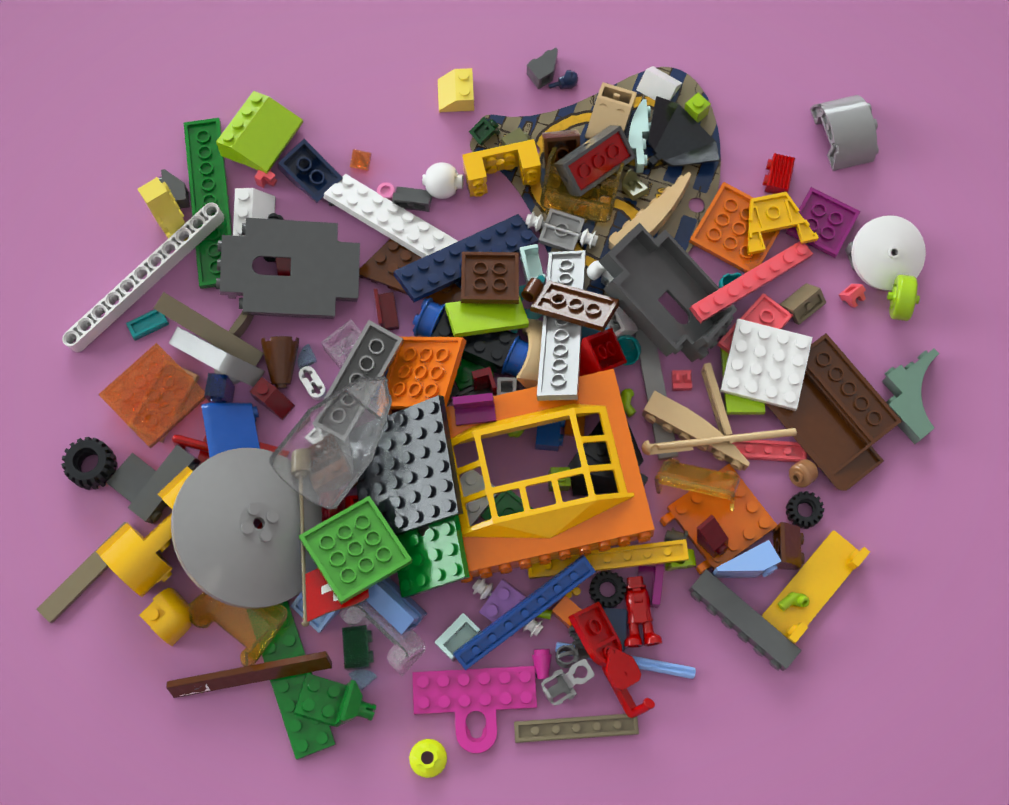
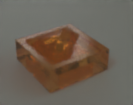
[350,149,372,171]

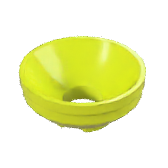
[409,739,447,778]

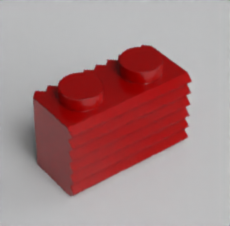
[762,153,795,194]

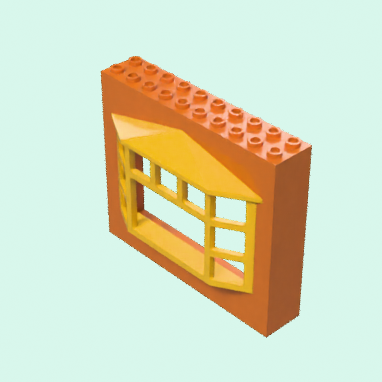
[446,369,655,583]

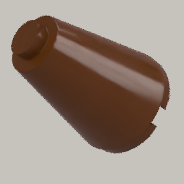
[261,336,299,389]

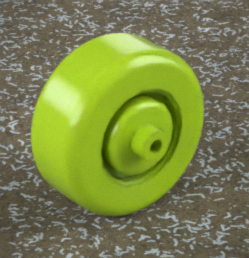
[887,274,920,321]

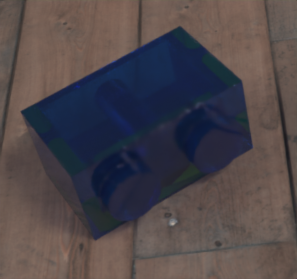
[204,373,235,403]

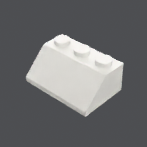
[233,188,276,236]

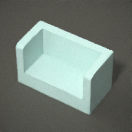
[519,244,546,286]
[435,613,481,661]

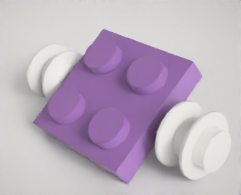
[472,578,544,637]

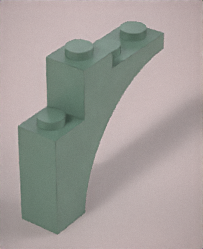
[882,348,939,444]

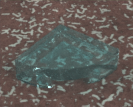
[298,344,317,369]
[349,669,377,690]

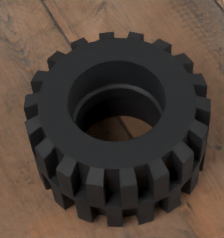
[61,437,117,490]

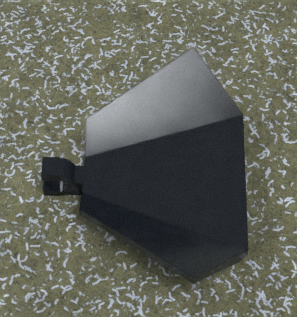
[647,96,719,169]
[568,421,648,497]

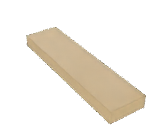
[701,362,733,436]

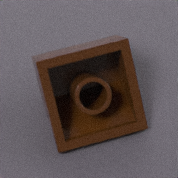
[542,129,580,174]
[772,522,805,570]

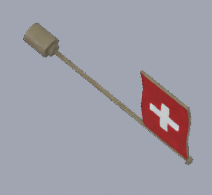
[290,448,369,627]

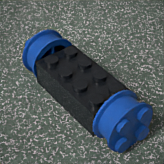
[413,297,529,381]

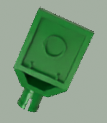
[294,673,376,727]

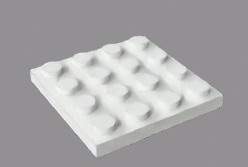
[720,319,813,411]

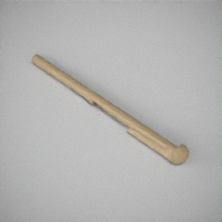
[641,428,797,455]

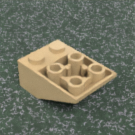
[585,82,637,139]

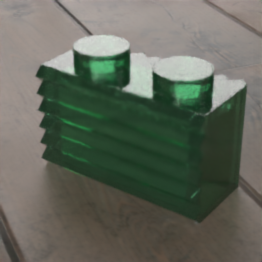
[342,625,374,671]

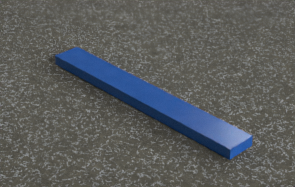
[453,555,596,670]

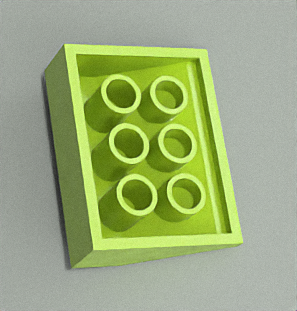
[216,91,303,173]

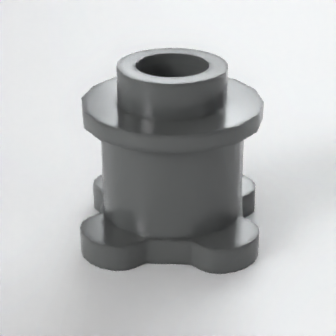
[664,527,688,542]

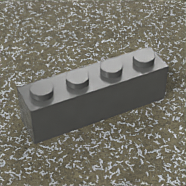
[128,445,201,524]

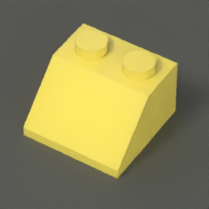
[438,68,474,112]

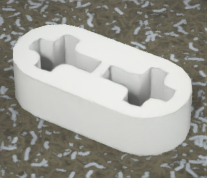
[299,366,326,400]

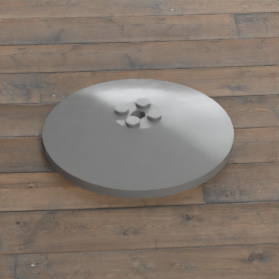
[171,448,322,609]

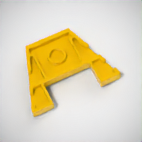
[747,192,819,255]

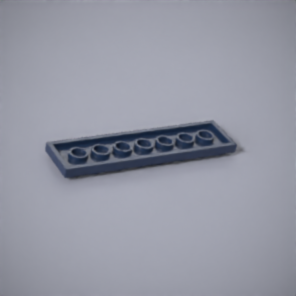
[394,214,538,303]

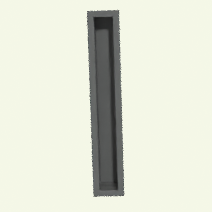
[689,569,802,671]

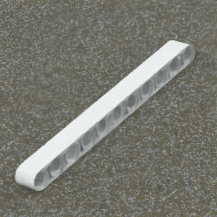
[62,203,224,352]

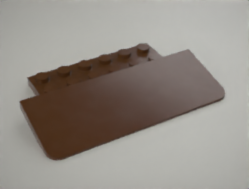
[765,333,902,491]

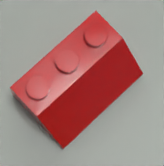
[579,328,627,376]

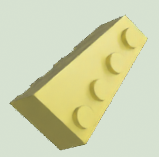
[138,177,189,241]

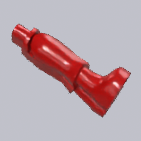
[624,576,662,648]

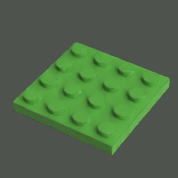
[299,496,412,604]

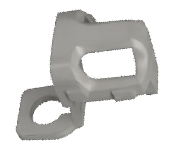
[541,659,595,706]

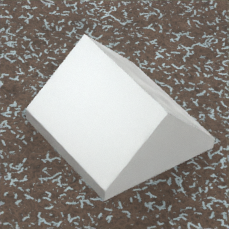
[636,66,682,101]

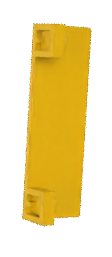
[762,530,870,644]

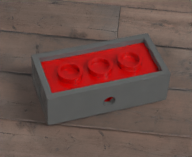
[554,125,636,197]

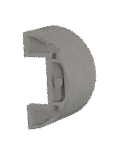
[810,95,879,171]

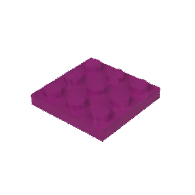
[786,187,861,258]

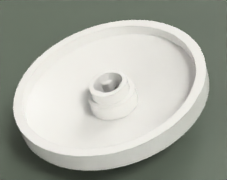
[851,216,926,291]

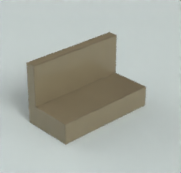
[779,283,826,325]

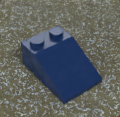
[278,139,343,203]

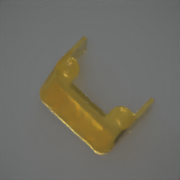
[540,147,625,223]

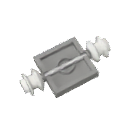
[525,208,598,251]

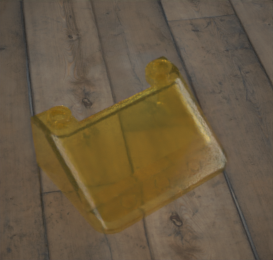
[654,458,741,511]
[188,592,287,666]

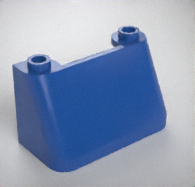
[201,403,260,458]

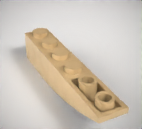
[608,172,691,250]
[642,391,750,471]

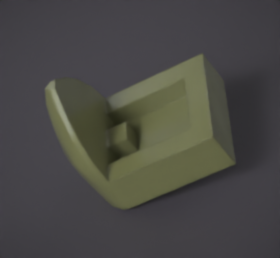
[622,170,648,201]

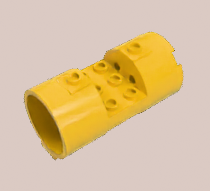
[96,466,192,597]

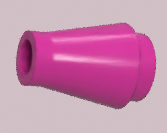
[532,649,552,679]

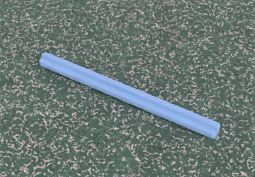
[555,642,696,679]

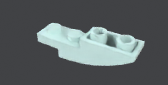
[628,99,651,173]

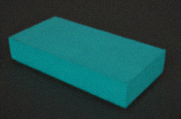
[126,309,169,341]

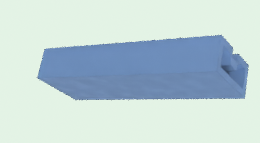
[366,577,427,635]

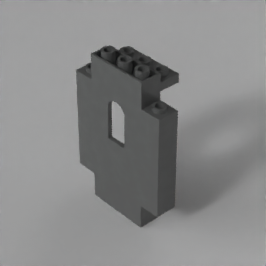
[216,218,360,319]
[598,223,737,362]

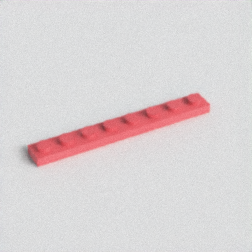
[689,241,813,324]

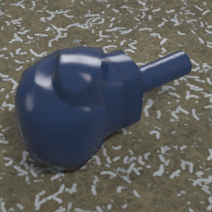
[548,70,578,89]

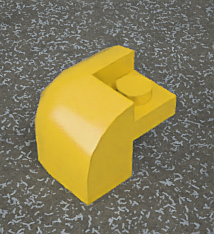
[139,588,193,646]

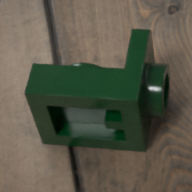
[469,117,501,146]

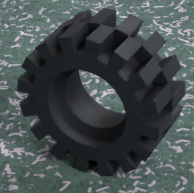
[786,491,824,529]
[589,570,626,608]

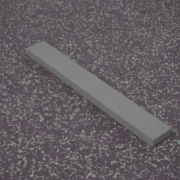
[634,325,678,460]

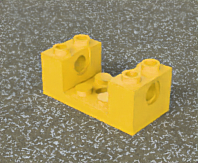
[462,139,541,197]

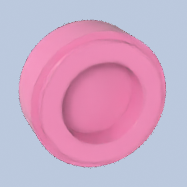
[377,182,395,201]

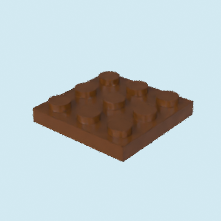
[461,252,519,304]

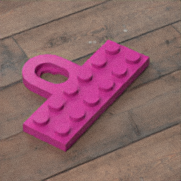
[412,666,537,754]

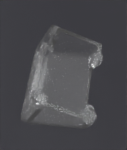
[339,600,426,676]

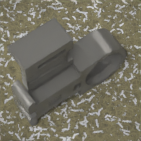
[555,627,590,668]

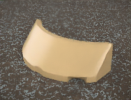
[517,318,543,388]

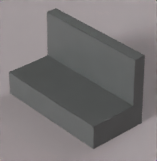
[392,186,432,212]

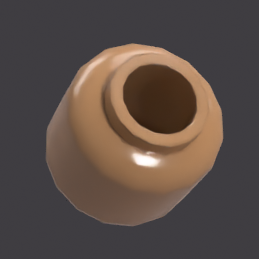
[789,459,818,488]

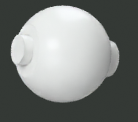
[422,162,464,199]

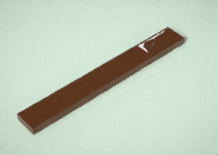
[166,651,332,698]

